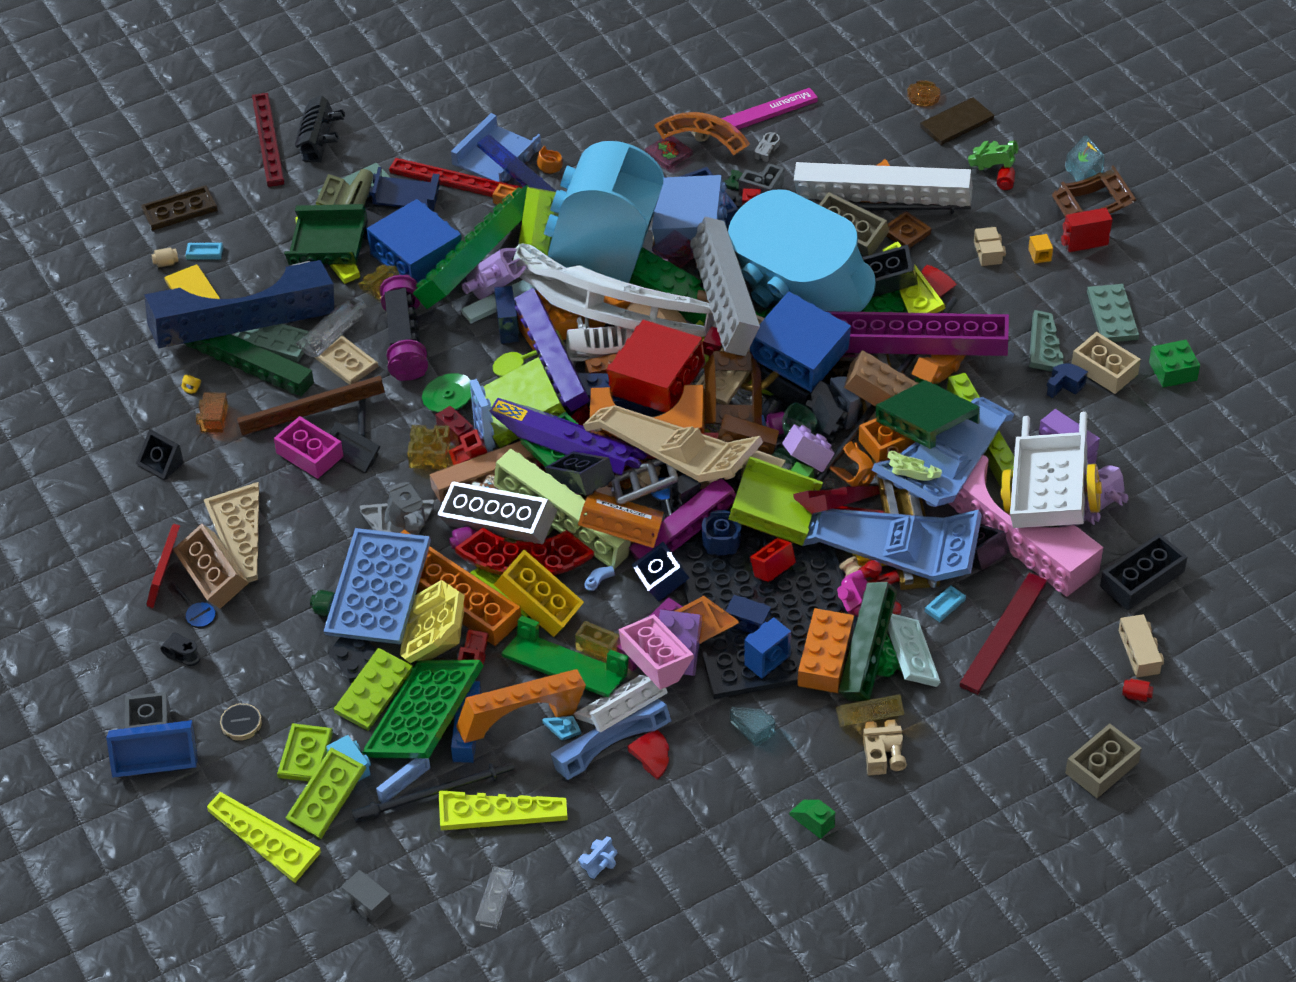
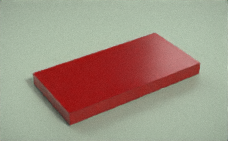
[146,524,180,608]

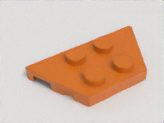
[675,596,739,644]

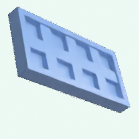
[470,379,495,453]

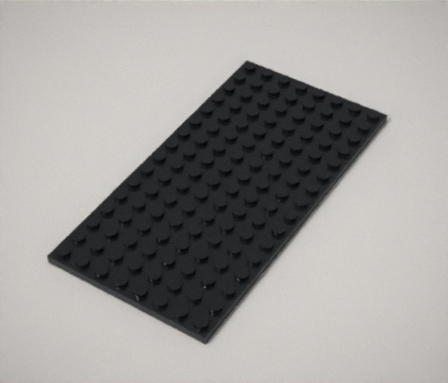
[648,432,858,699]

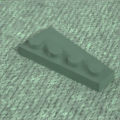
[1029,310,1064,372]

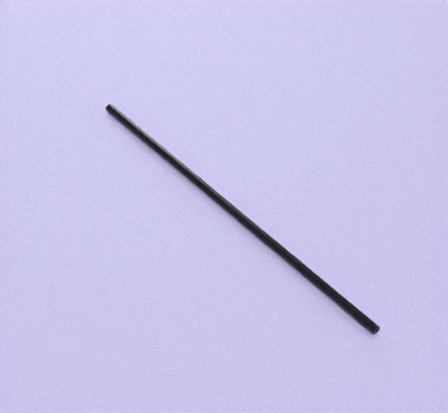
[815,297,958,482]

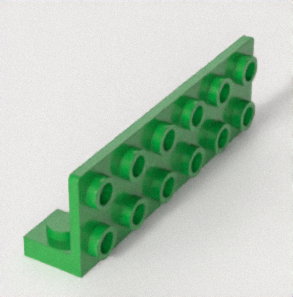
[502,616,629,698]

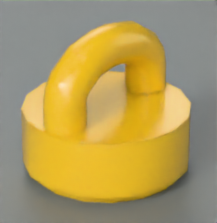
[181,375,201,394]

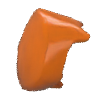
[537,146,563,174]

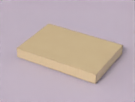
[315,336,379,385]

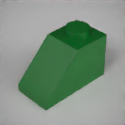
[789,800,836,839]

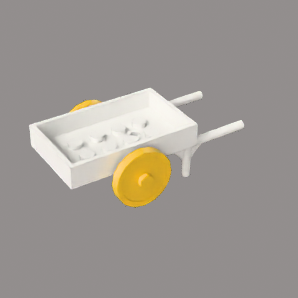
[1001,412,1102,528]

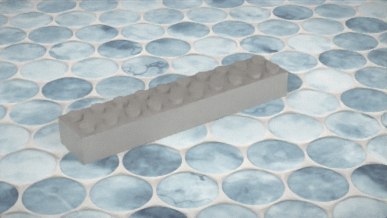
[690,217,760,356]

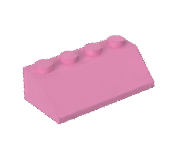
[619,615,694,690]

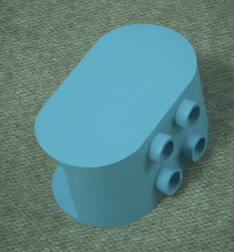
[544,141,664,283]
[728,189,876,312]

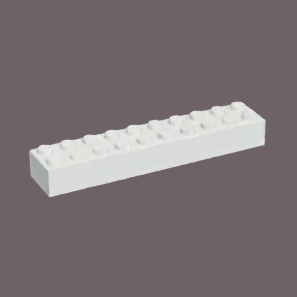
[794,162,973,207]

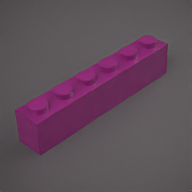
[629,478,736,561]

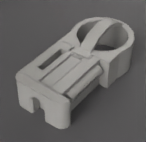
[754,132,780,162]

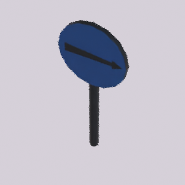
[171,582,215,628]

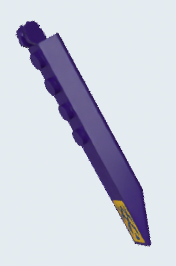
[489,398,647,476]

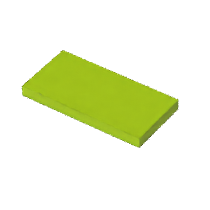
[286,747,366,839]

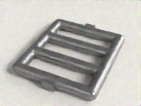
[611,458,678,505]

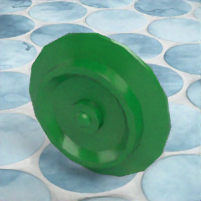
[422,373,471,413]

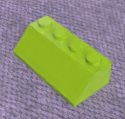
[518,187,559,257]

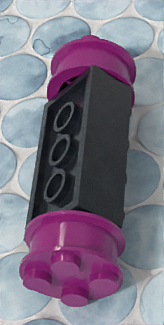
[380,275,428,381]

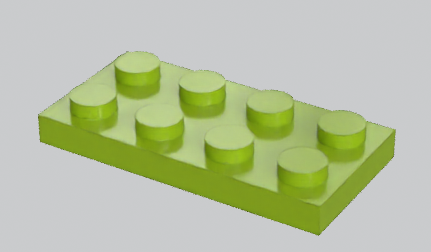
[334,648,413,731]

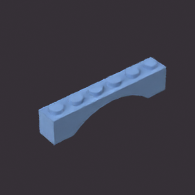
[550,699,671,780]

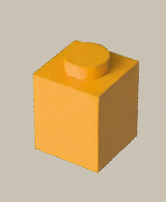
[1028,234,1053,264]

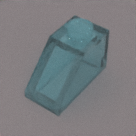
[730,707,776,747]

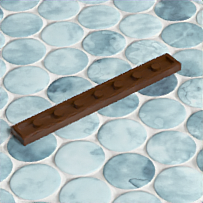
[237,376,385,435]

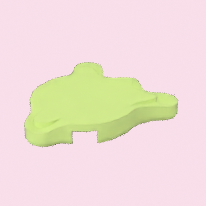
[887,451,942,481]

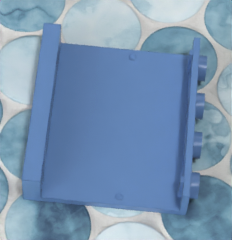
[451,113,542,183]

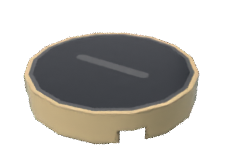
[220,704,262,740]

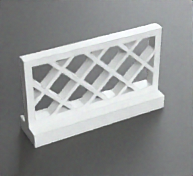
[574,675,668,732]

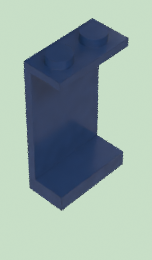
[370,167,440,211]

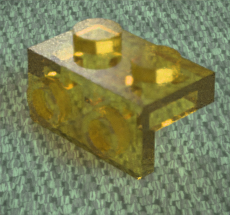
[358,264,400,299]

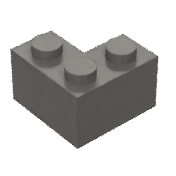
[739,163,784,196]

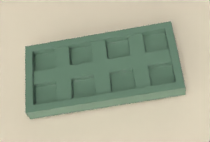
[1087,284,1139,342]
[234,324,314,362]

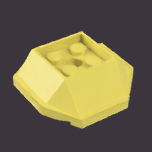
[400,580,465,663]

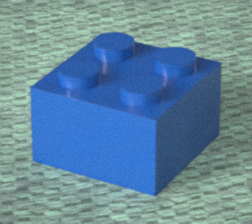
[745,617,791,678]

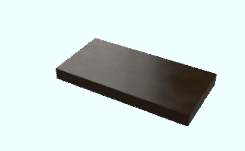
[920,97,994,145]
[141,185,218,231]

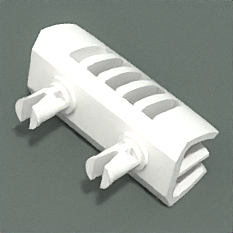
[566,316,634,361]

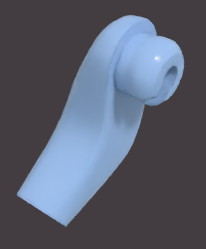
[584,566,615,591]

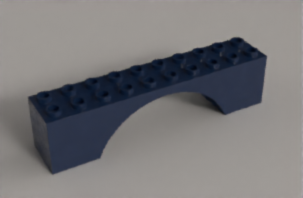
[144,260,335,349]

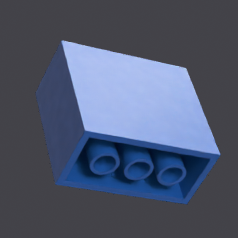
[367,199,462,283]
[750,291,851,392]

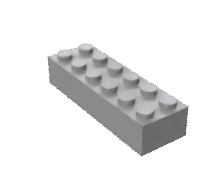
[438,481,557,544]

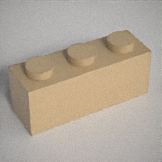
[1118,614,1164,678]

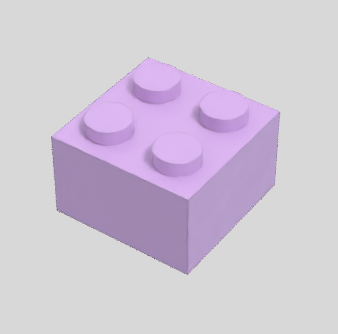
[782,424,835,472]

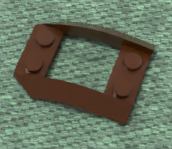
[1052,165,1136,217]
[704,351,762,425]

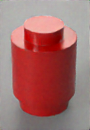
[997,166,1015,190]
[1122,679,1154,702]

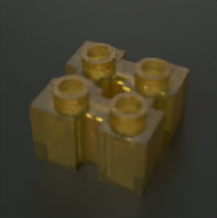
[407,425,451,469]

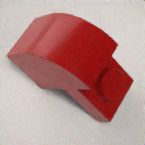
[448,429,487,465]
[458,629,489,665]

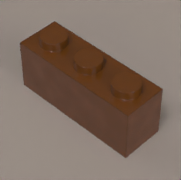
[717,414,779,455]

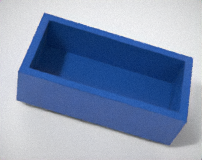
[106,720,198,778]

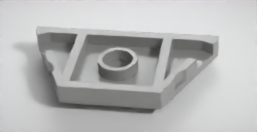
[360,499,434,535]

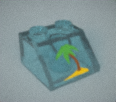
[1065,135,1105,182]

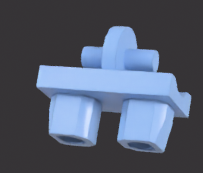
[578,836,618,879]

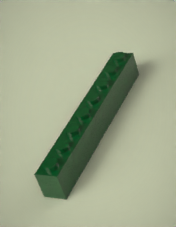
[184,334,314,396]

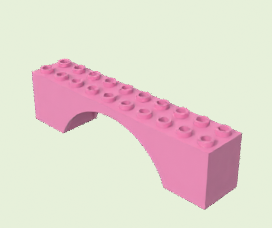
[948,455,1103,597]

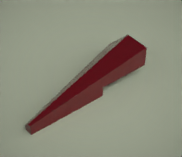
[793,486,880,514]

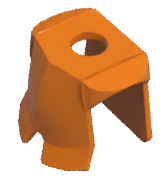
[829,441,877,487]

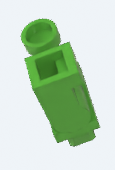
[968,140,1018,170]

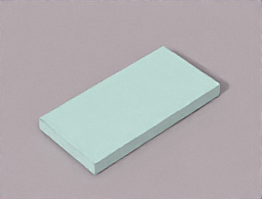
[888,614,941,687]

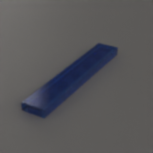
[477,134,556,192]

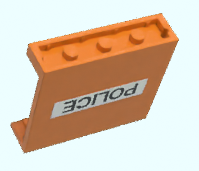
[578,491,664,548]

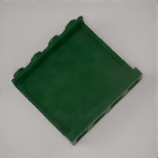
[284,204,368,265]
[876,380,980,449]

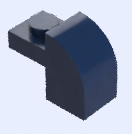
[1046,363,1088,398]

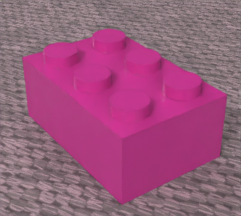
[274,416,343,479]

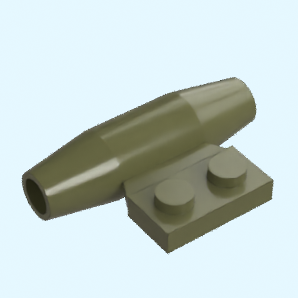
[316,169,373,205]

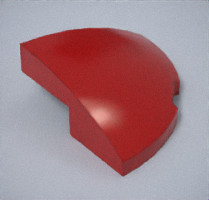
[921,265,957,298]
[628,730,669,780]

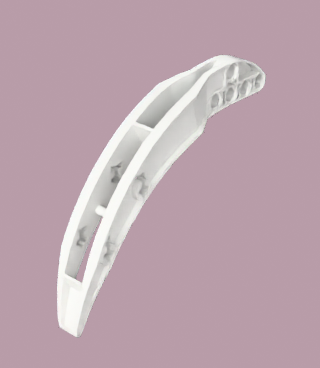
[513,244,717,337]

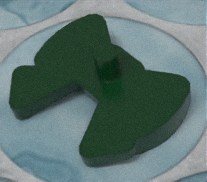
[724,170,743,190]

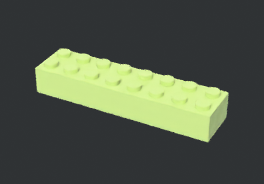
[494,449,631,570]

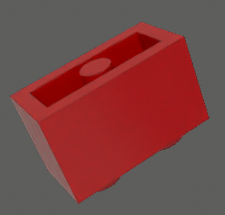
[750,538,796,582]

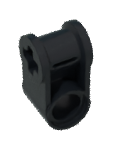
[160,632,200,666]

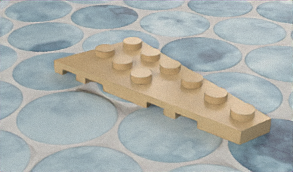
[204,482,259,582]

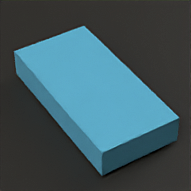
[186,243,223,260]
[925,585,966,623]

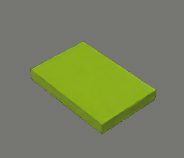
[277,723,333,782]

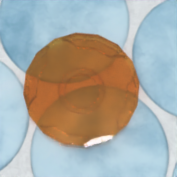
[907,80,940,107]

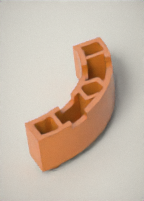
[654,112,750,155]
[911,355,966,384]

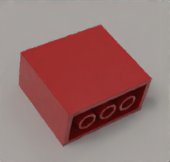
[607,319,706,412]

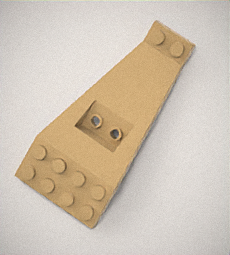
[583,405,763,483]

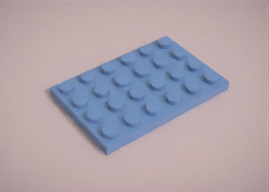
[323,528,431,644]

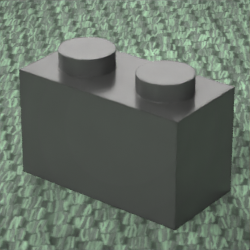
[341,870,392,922]

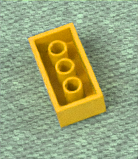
[493,550,584,637]

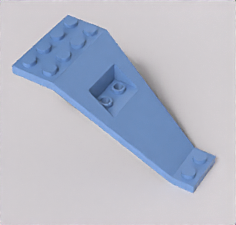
[872,397,1014,507]
[803,509,982,581]

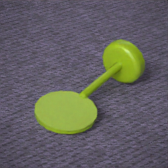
[493,330,566,377]

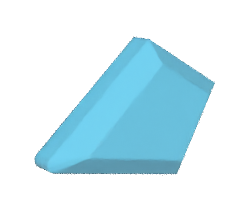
[542,716,581,741]

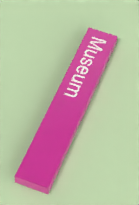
[721,88,818,129]

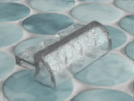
[295,300,367,357]

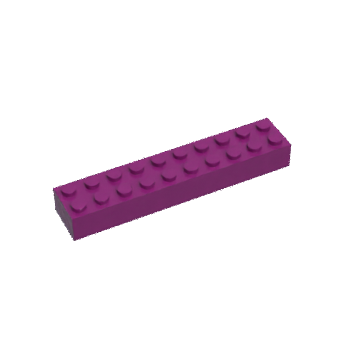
[825,311,1009,356]

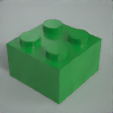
[1149,340,1200,388]

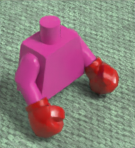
[837,560,902,617]

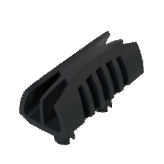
[295,95,345,163]

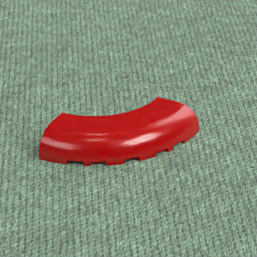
[455,527,594,576]

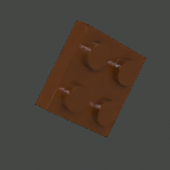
[887,211,932,249]

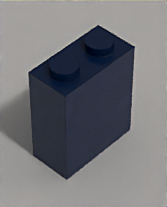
[494,286,519,344]

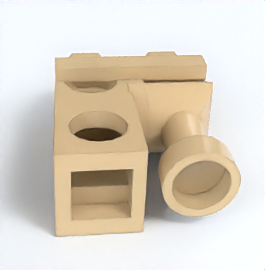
[863,720,907,775]

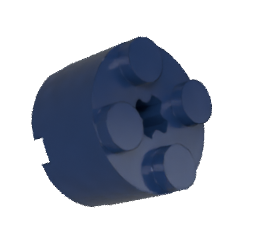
[702,510,741,555]

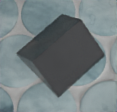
[136,429,184,480]

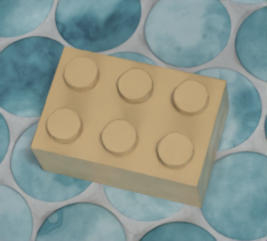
[1072,332,1141,394]

